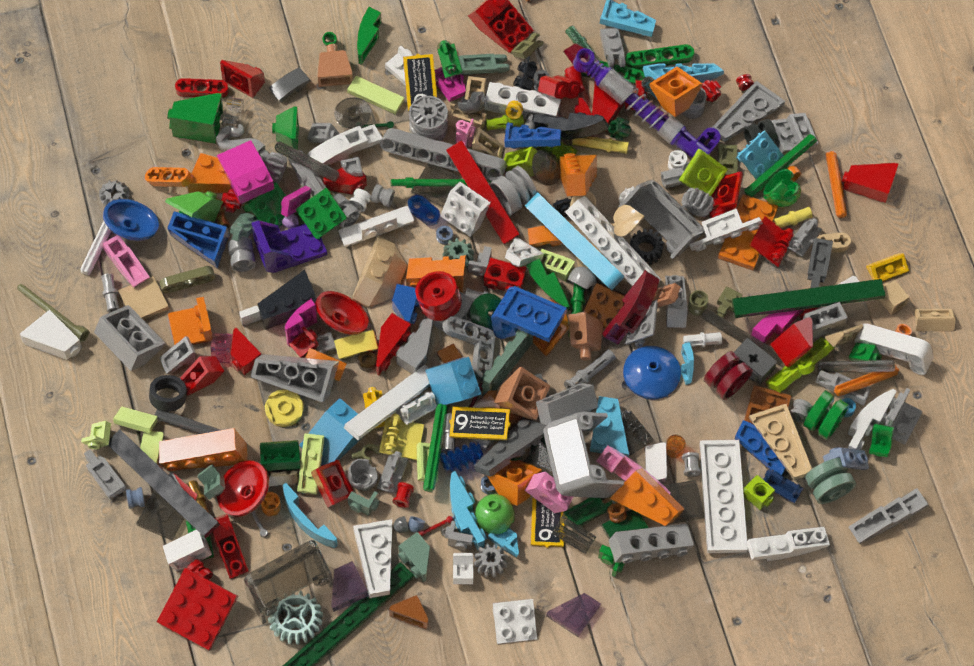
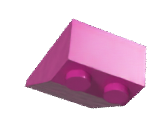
[217,140,274,204]

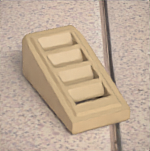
[465,76,487,114]

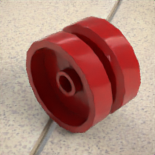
[415,271,462,321]

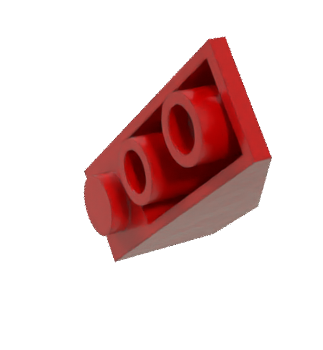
[376,313,412,376]
[212,514,249,578]

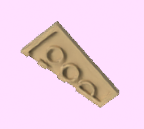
[749,404,812,480]

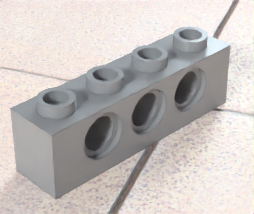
[609,524,694,564]

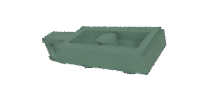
[230,213,258,241]

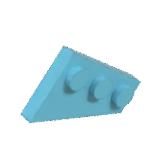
[599,0,656,37]
[590,396,629,458]

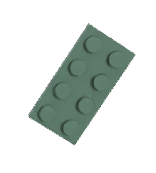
[482,329,533,396]

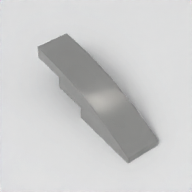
[849,488,929,544]

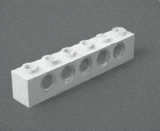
[565,196,661,286]

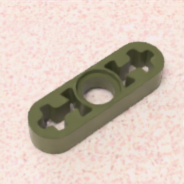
[159,266,215,293]

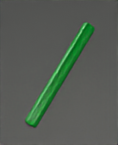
[744,134,817,197]
[423,403,448,493]

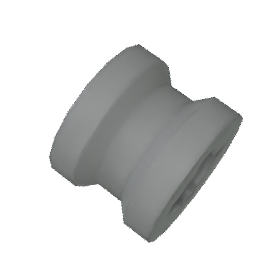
[790,399,813,423]

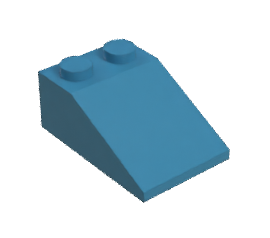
[299,398,364,466]

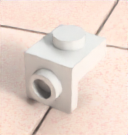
[453,553,473,585]

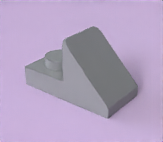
[159,336,195,375]

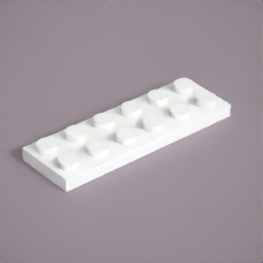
[699,440,748,553]

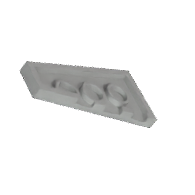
[712,81,785,142]

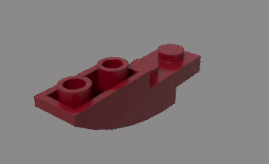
[602,270,660,345]

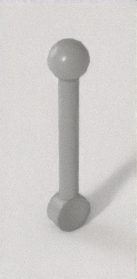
[251,510,268,538]

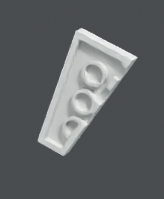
[353,519,392,598]

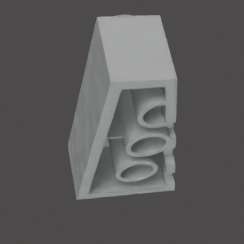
[251,354,339,402]

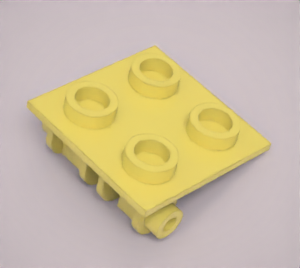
[379,414,424,460]

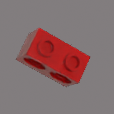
[484,258,527,292]

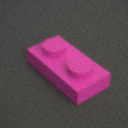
[281,186,312,217]

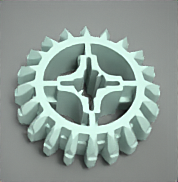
[268,590,323,645]

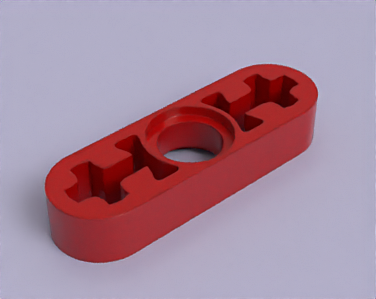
[175,78,229,98]

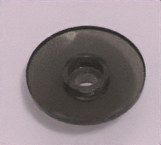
[334,97,371,129]
[532,149,560,186]

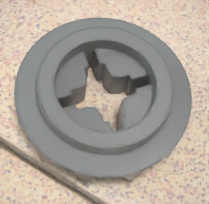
[99,180,129,205]

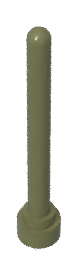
[17,284,90,343]

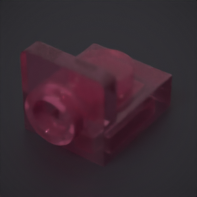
[211,333,233,363]

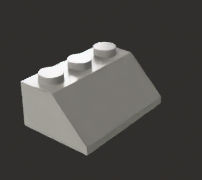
[94,305,165,371]

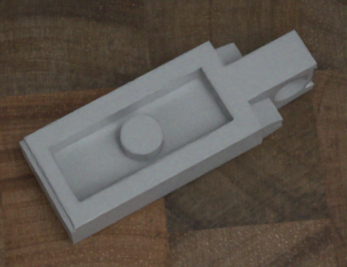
[816,370,871,405]
[84,449,126,500]

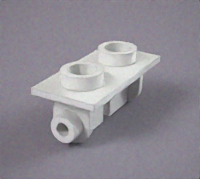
[396,392,437,425]

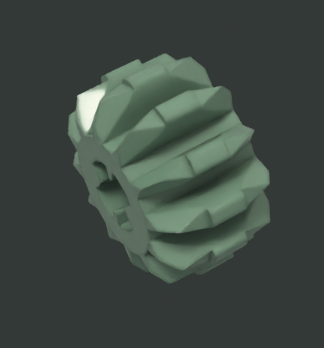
[442,238,475,268]

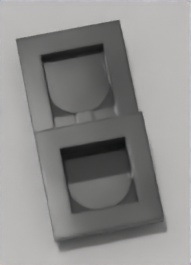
[269,67,311,103]

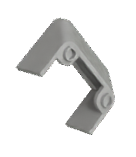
[618,180,704,259]
[543,412,624,498]

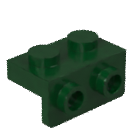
[260,440,300,472]

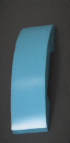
[283,483,338,548]

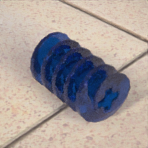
[440,442,483,474]

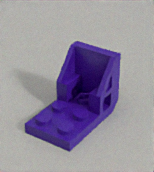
[251,220,327,273]

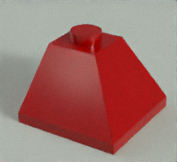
[220,60,265,98]

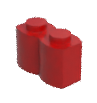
[538,75,580,99]

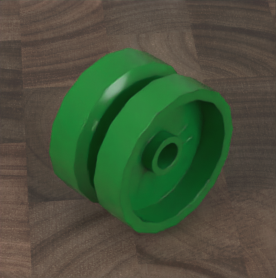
[803,390,849,441]

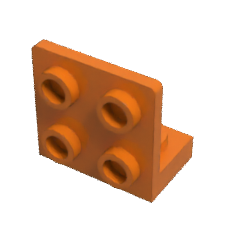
[168,297,213,345]

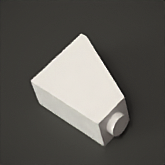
[20,310,82,360]

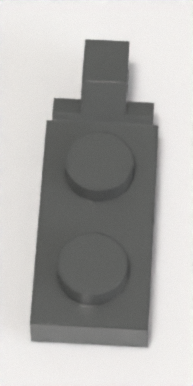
[807,238,833,288]

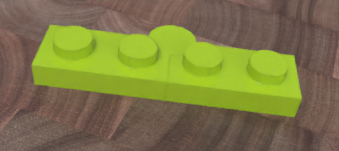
[766,337,835,392]

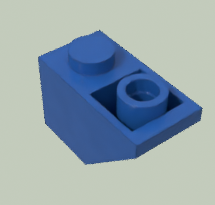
[392,284,420,325]

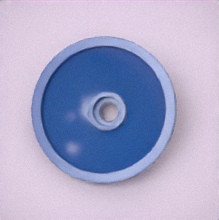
[103,199,159,241]
[623,346,681,399]

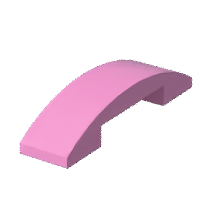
[596,445,671,494]

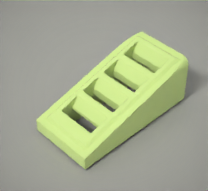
[541,249,575,282]

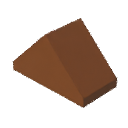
[389,595,429,630]

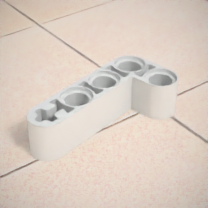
[854,324,933,375]

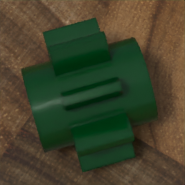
[608,117,631,141]

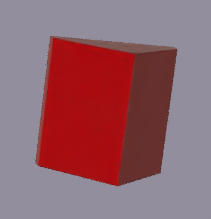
[709,171,743,213]
[770,317,813,368]
[311,459,354,508]

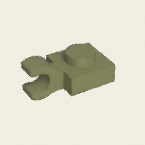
[511,33,544,59]
[716,286,743,320]

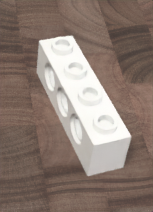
[484,82,561,120]

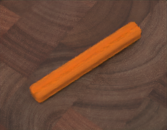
[826,151,847,218]
[834,364,899,397]

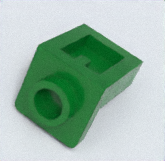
[598,544,625,577]

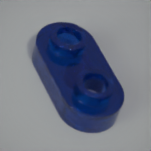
[408,195,440,226]

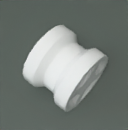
[668,150,687,170]
[349,189,371,212]

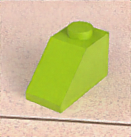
[504,147,546,177]

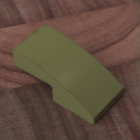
[718,144,738,176]

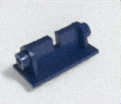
[763,469,804,504]

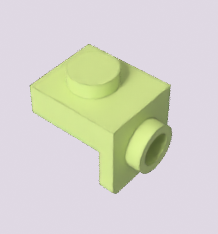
[81,421,111,450]

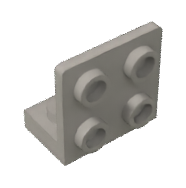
[884,388,923,445]

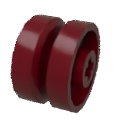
[703,351,753,400]

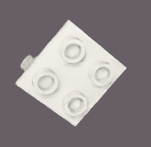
[493,599,537,644]

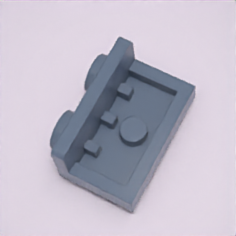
[823,447,869,470]

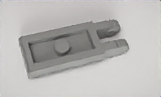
[600,28,625,68]

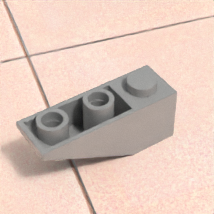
[665,275,687,328]
[396,318,434,374]

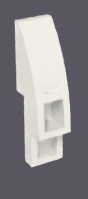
[307,124,382,169]
[848,389,896,450]
[746,527,830,561]

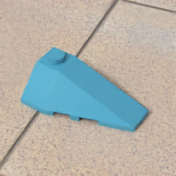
[643,63,724,100]

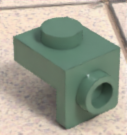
[197,465,225,500]
[348,491,380,516]

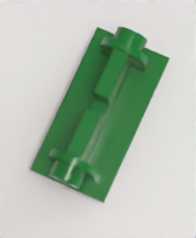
[437,40,463,79]

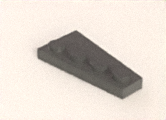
[474,418,546,477]

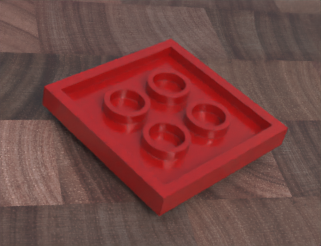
[156,568,239,650]

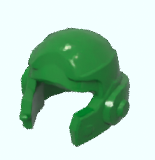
[763,169,801,207]

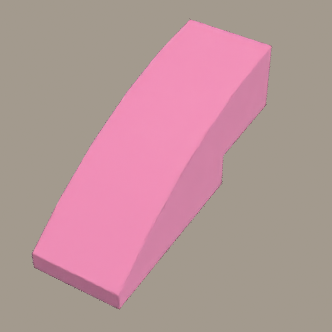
[103,235,150,288]

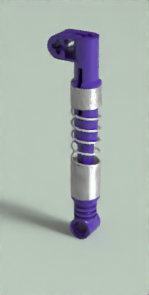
[573,48,721,158]

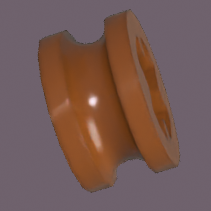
[608,503,627,523]

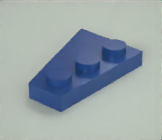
[504,123,561,149]
[734,420,785,476]

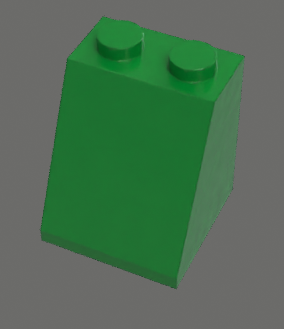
[167,93,224,144]

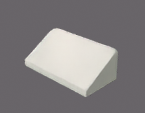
[645,443,667,484]

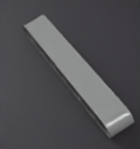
[380,128,507,181]

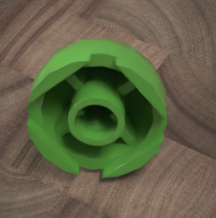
[475,494,515,535]

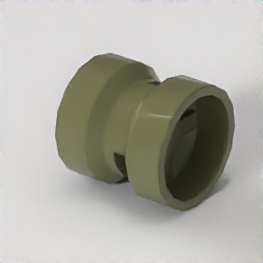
[688,290,709,316]

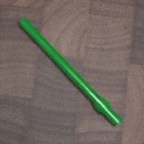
[390,177,492,188]

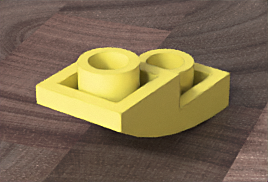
[334,330,378,360]

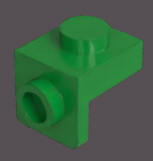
[848,342,882,371]
[869,424,894,457]

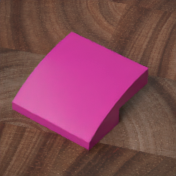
[285,299,317,347]

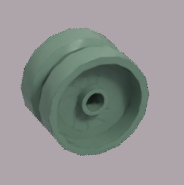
[805,458,856,504]

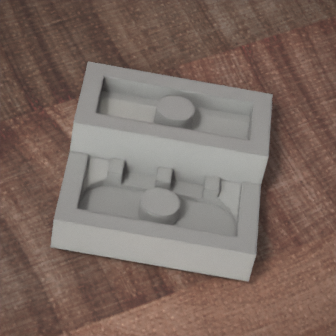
[771,113,818,154]

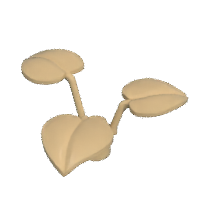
[570,191,644,268]

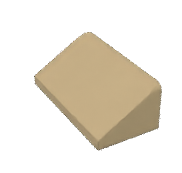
[914,309,956,331]
[825,324,864,347]

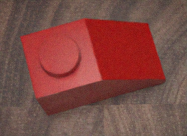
[323,168,367,195]
[231,327,261,375]
[180,356,224,395]

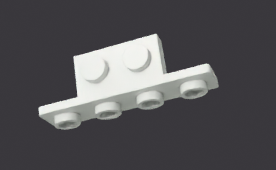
[338,206,414,247]
[689,209,763,252]

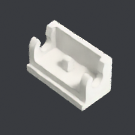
[163,530,212,572]

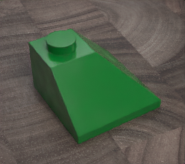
[272,106,299,154]

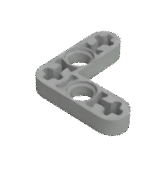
[442,316,495,382]

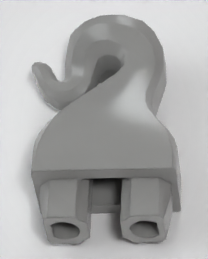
[216,124,269,164]

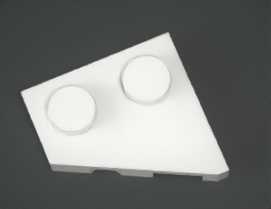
[505,237,544,267]

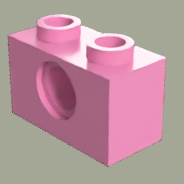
[525,472,573,513]

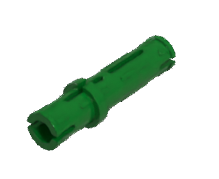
[568,283,586,337]

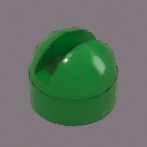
[322,32,337,46]

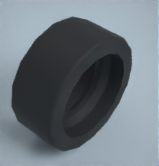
[149,375,187,412]

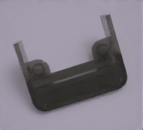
[244,540,333,624]

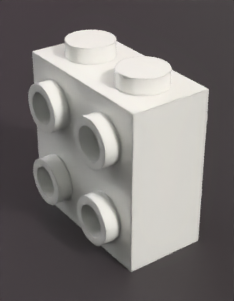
[440,182,491,237]

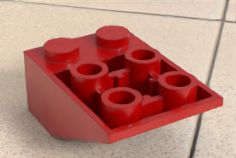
[468,0,534,53]

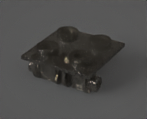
[621,410,654,456]

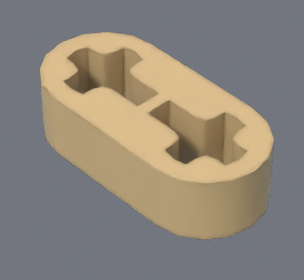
[817,233,851,253]

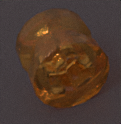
[666,434,686,459]

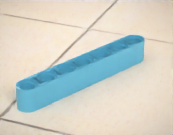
[525,192,625,290]

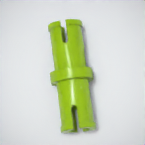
[486,114,524,131]

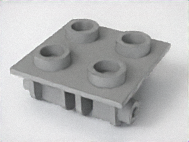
[625,300,658,347]

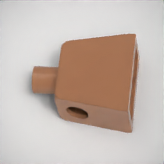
[318,44,353,87]
[569,312,603,361]

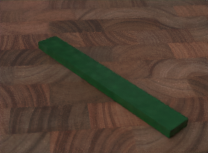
[731,279,886,318]
[283,562,414,666]

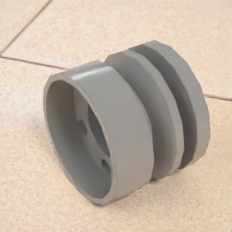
[409,96,448,141]
[490,166,537,216]

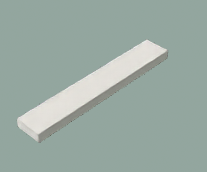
[344,365,430,440]

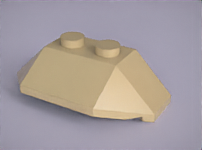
[351,235,407,308]

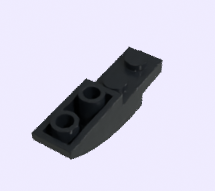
[532,112,609,140]

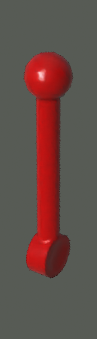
[418,516,454,537]

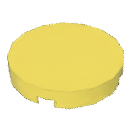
[265,389,304,427]

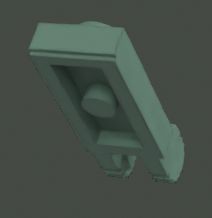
[458,53,510,75]

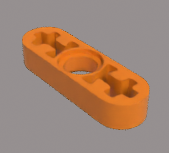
[145,167,193,187]

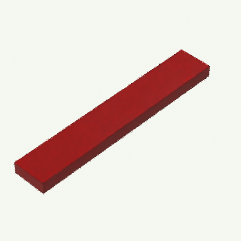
[446,140,520,245]

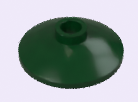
[469,293,502,331]

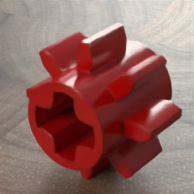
[701,80,721,102]
[221,189,242,213]

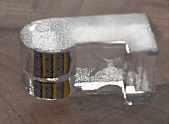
[220,96,244,130]

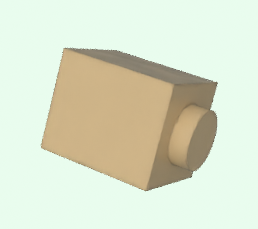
[878,281,909,315]

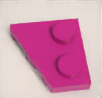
[435,67,466,102]

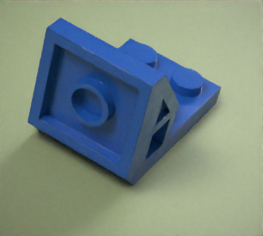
[491,286,567,342]

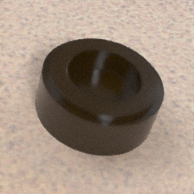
[358,351,377,372]

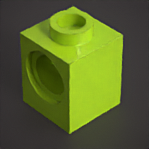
[743,475,775,510]

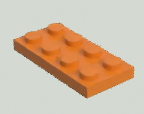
[718,194,778,271]

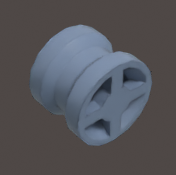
[126,487,145,509]

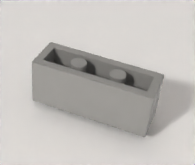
[536,383,598,425]

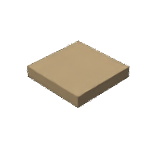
[118,276,169,320]

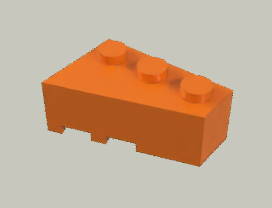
[187,153,233,193]
[406,255,466,293]
[610,468,685,526]

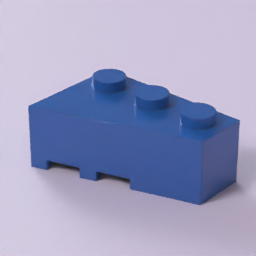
[167,211,230,269]

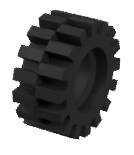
[629,229,664,265]

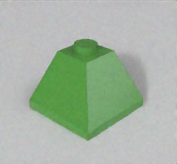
[165,191,223,222]

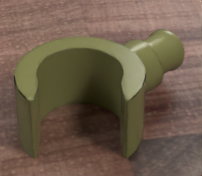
[352,444,379,464]

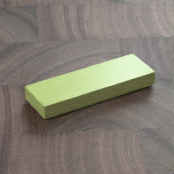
[347,76,404,115]
[297,433,325,495]

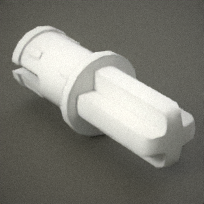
[683,332,722,347]

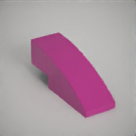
[751,309,803,345]

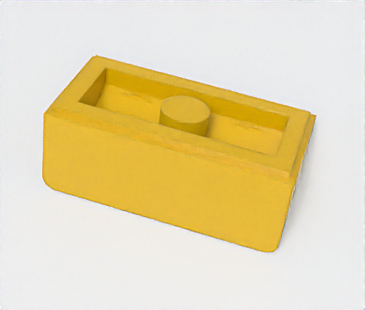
[866,253,909,281]

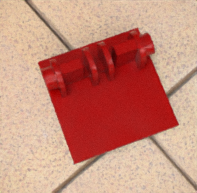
[750,216,794,268]

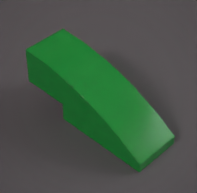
[357,7,382,65]
[526,259,572,311]

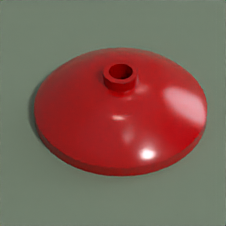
[315,291,369,335]
[217,460,269,517]

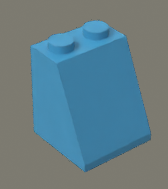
[425,357,481,406]

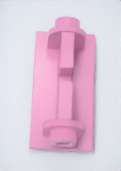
[456,119,476,149]

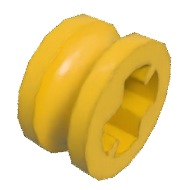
[505,100,523,119]

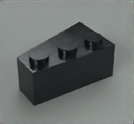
[257,270,317,330]

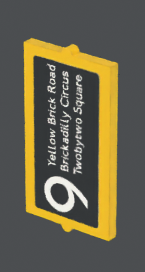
[403,54,437,111]
[449,407,511,440]
[531,497,564,548]

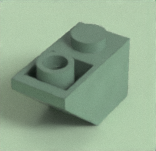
[398,532,430,582]

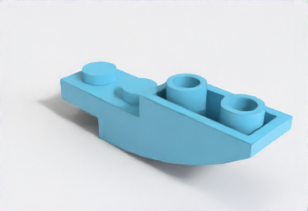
[450,471,487,550]

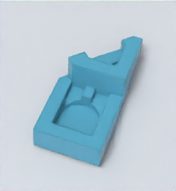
[681,342,694,385]
[488,528,519,557]

